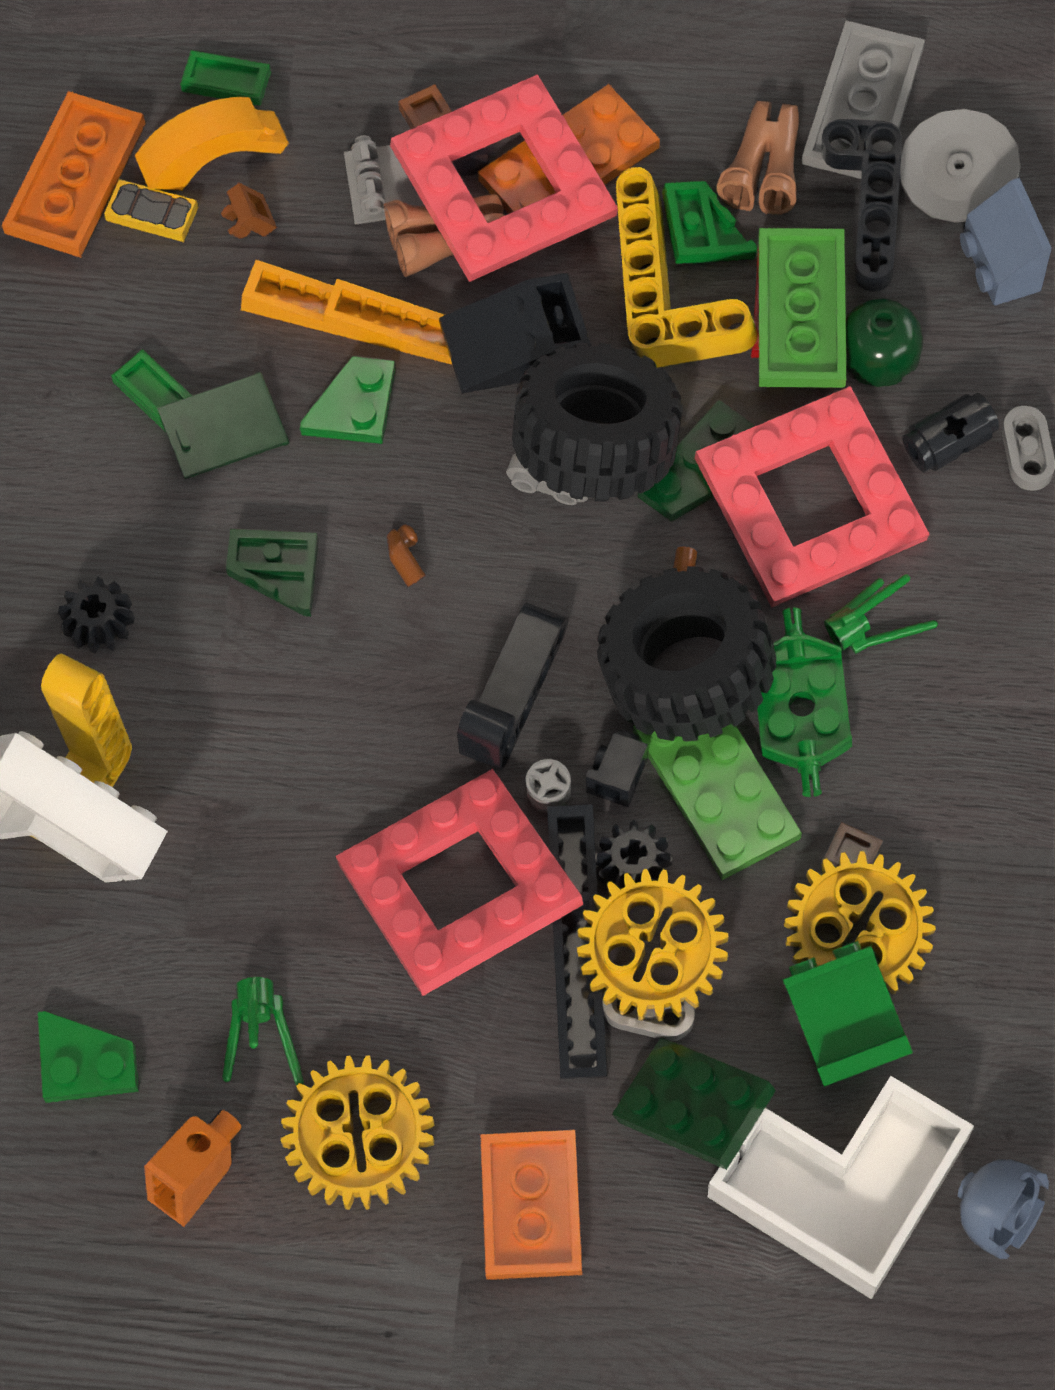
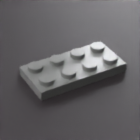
[802,21,925,184]

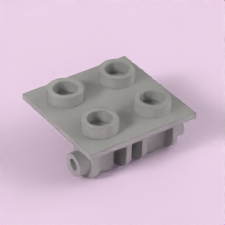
[344,135,425,224]

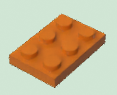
[481,1130,582,1280]

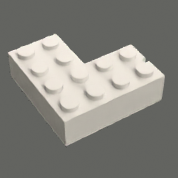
[0,731,168,883]
[708,1076,974,1299]

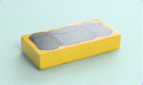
[104,179,198,242]

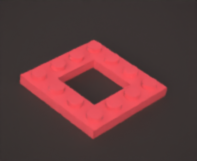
[390,74,618,282]
[694,386,930,607]
[336,769,584,996]

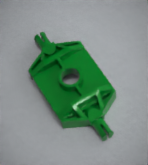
[757,607,852,797]

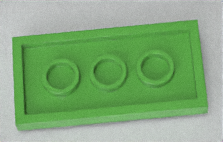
[758,228,846,388]
[633,724,802,880]

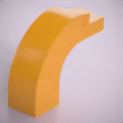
[135,97,289,191]

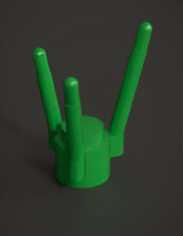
[824,574,938,654]
[222,977,304,1085]

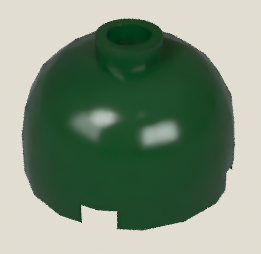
[846,299,923,387]

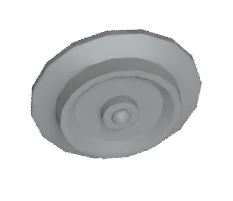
[900,109,1021,223]

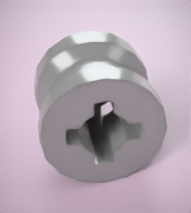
[526,759,571,814]

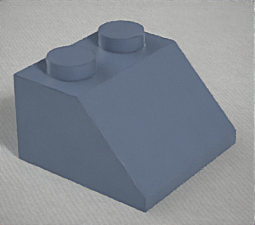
[960,178,1052,306]

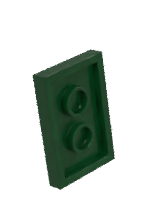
[612,1037,776,1170]

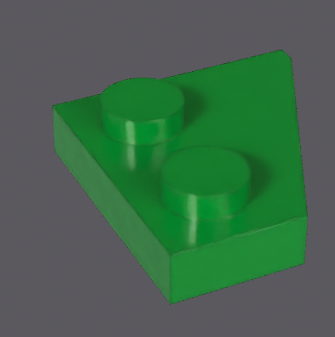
[662,181,758,264]
[300,356,396,444]
[38,1011,139,1103]

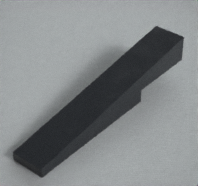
[547,804,607,1079]

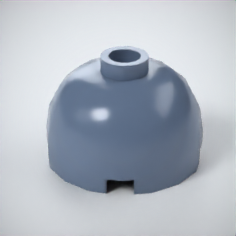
[958,1159,1049,1259]

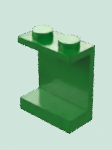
[783,941,913,1087]

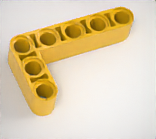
[616,167,758,368]
[30,653,132,840]

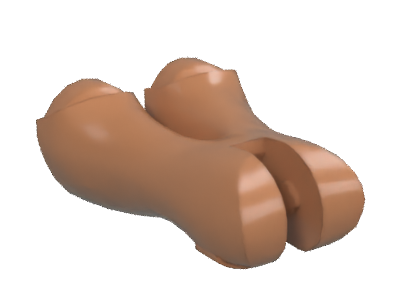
[717,101,799,215]
[384,195,506,277]

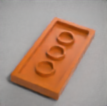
[478,84,660,214]
[2,91,146,258]

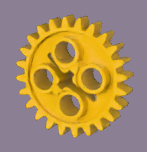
[784,851,936,995]
[577,869,728,1021]
[281,1055,434,1210]

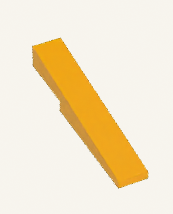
[241,260,452,365]

